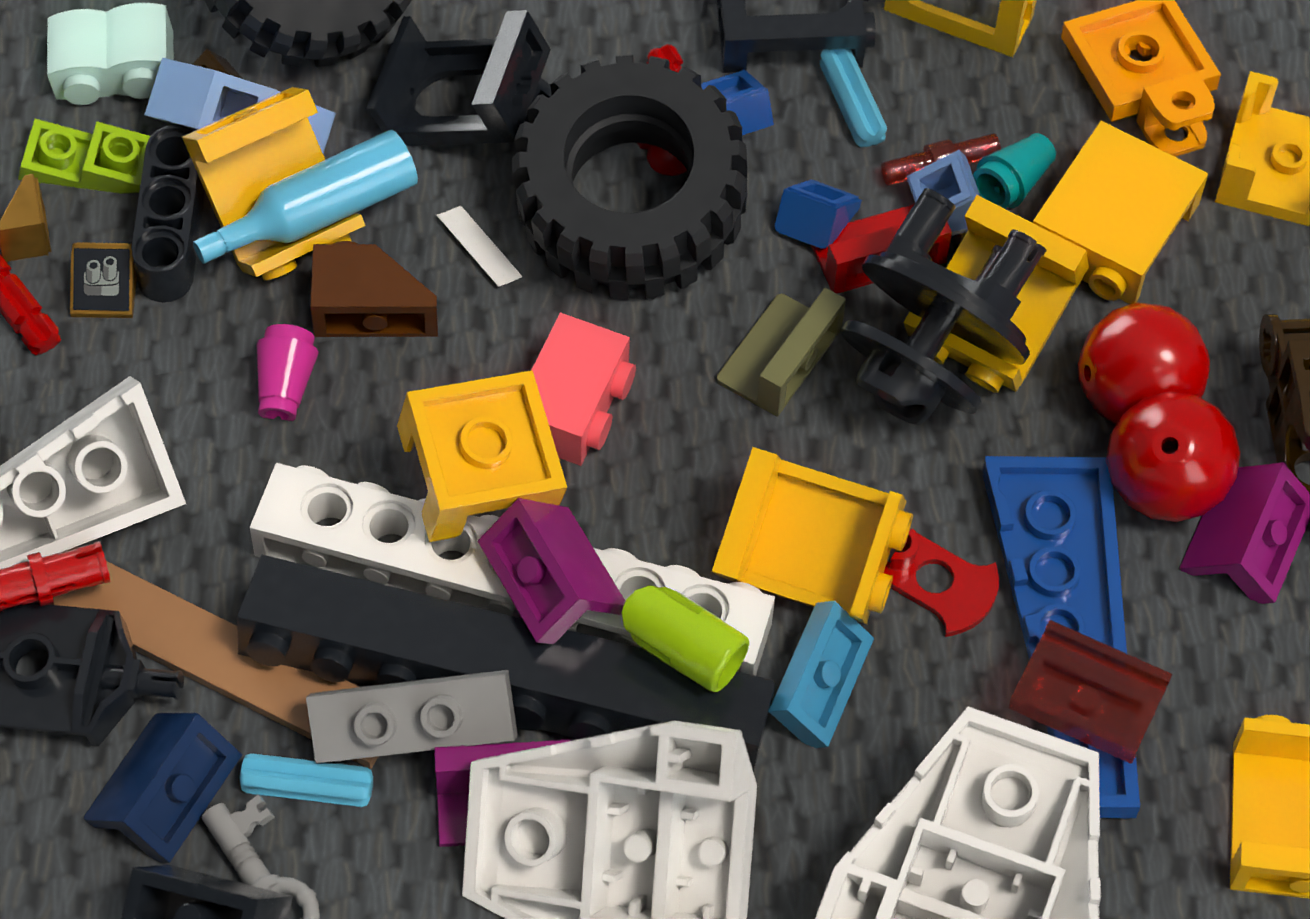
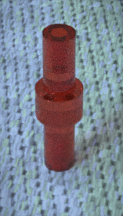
[881,133,1001,185]

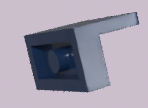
[84,713,243,863]

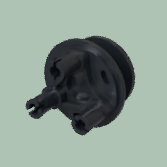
[840,188,1047,425]

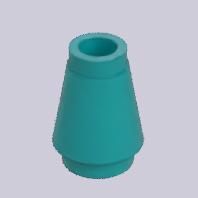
[973,133,1056,209]

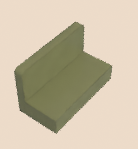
[717,288,846,417]

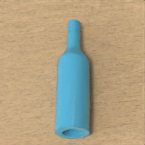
[193,129,418,264]

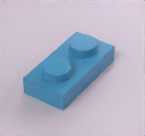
[768,600,874,748]

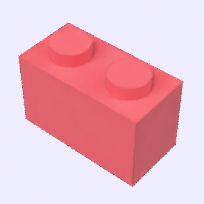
[531,313,636,466]

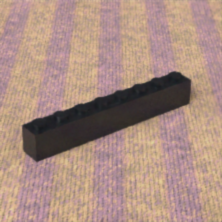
[237,554,776,773]

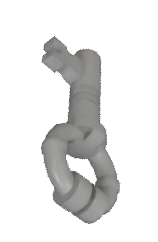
[202,795,320,919]

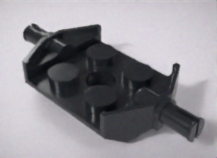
[0,603,184,746]

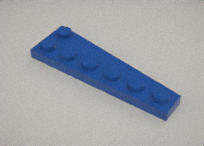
[982,456,1140,818]

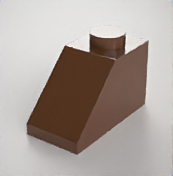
[311,241,438,337]

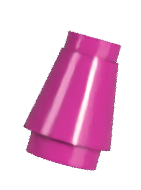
[257,324,319,421]

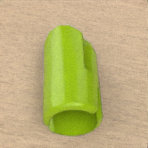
[622,586,750,692]

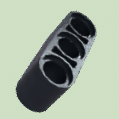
[132,125,205,303]

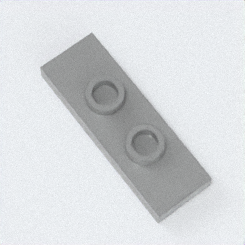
[306,670,518,763]

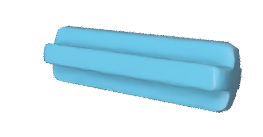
[820,49,887,148]
[240,753,373,807]

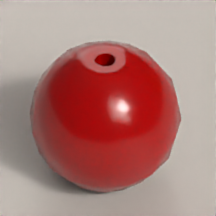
[1078,302,1210,425]
[1106,391,1241,522]

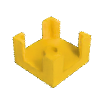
[1215,71,1310,227]
[397,370,567,542]

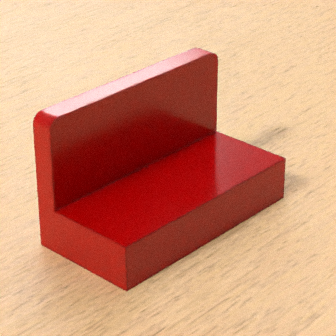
[811,204,952,294]

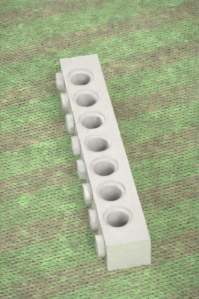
[250,463,775,676]

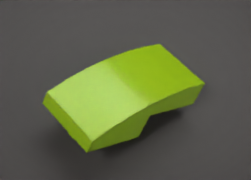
[18,118,150,194]

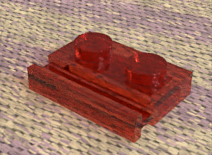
[1009,620,1173,764]

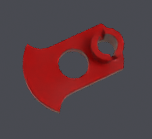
[884,528,999,637]

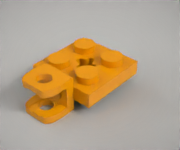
[1061,0,1221,157]

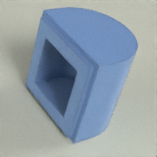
[906,150,980,231]

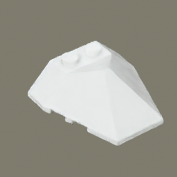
[815,707,1101,919]
[462,721,757,919]

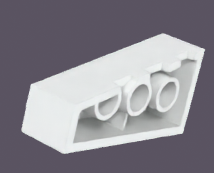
[0,376,186,569]

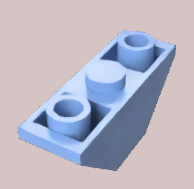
[144,57,336,154]

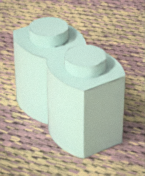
[47,3,174,105]

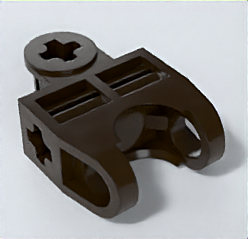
[1259,314,1310,494]

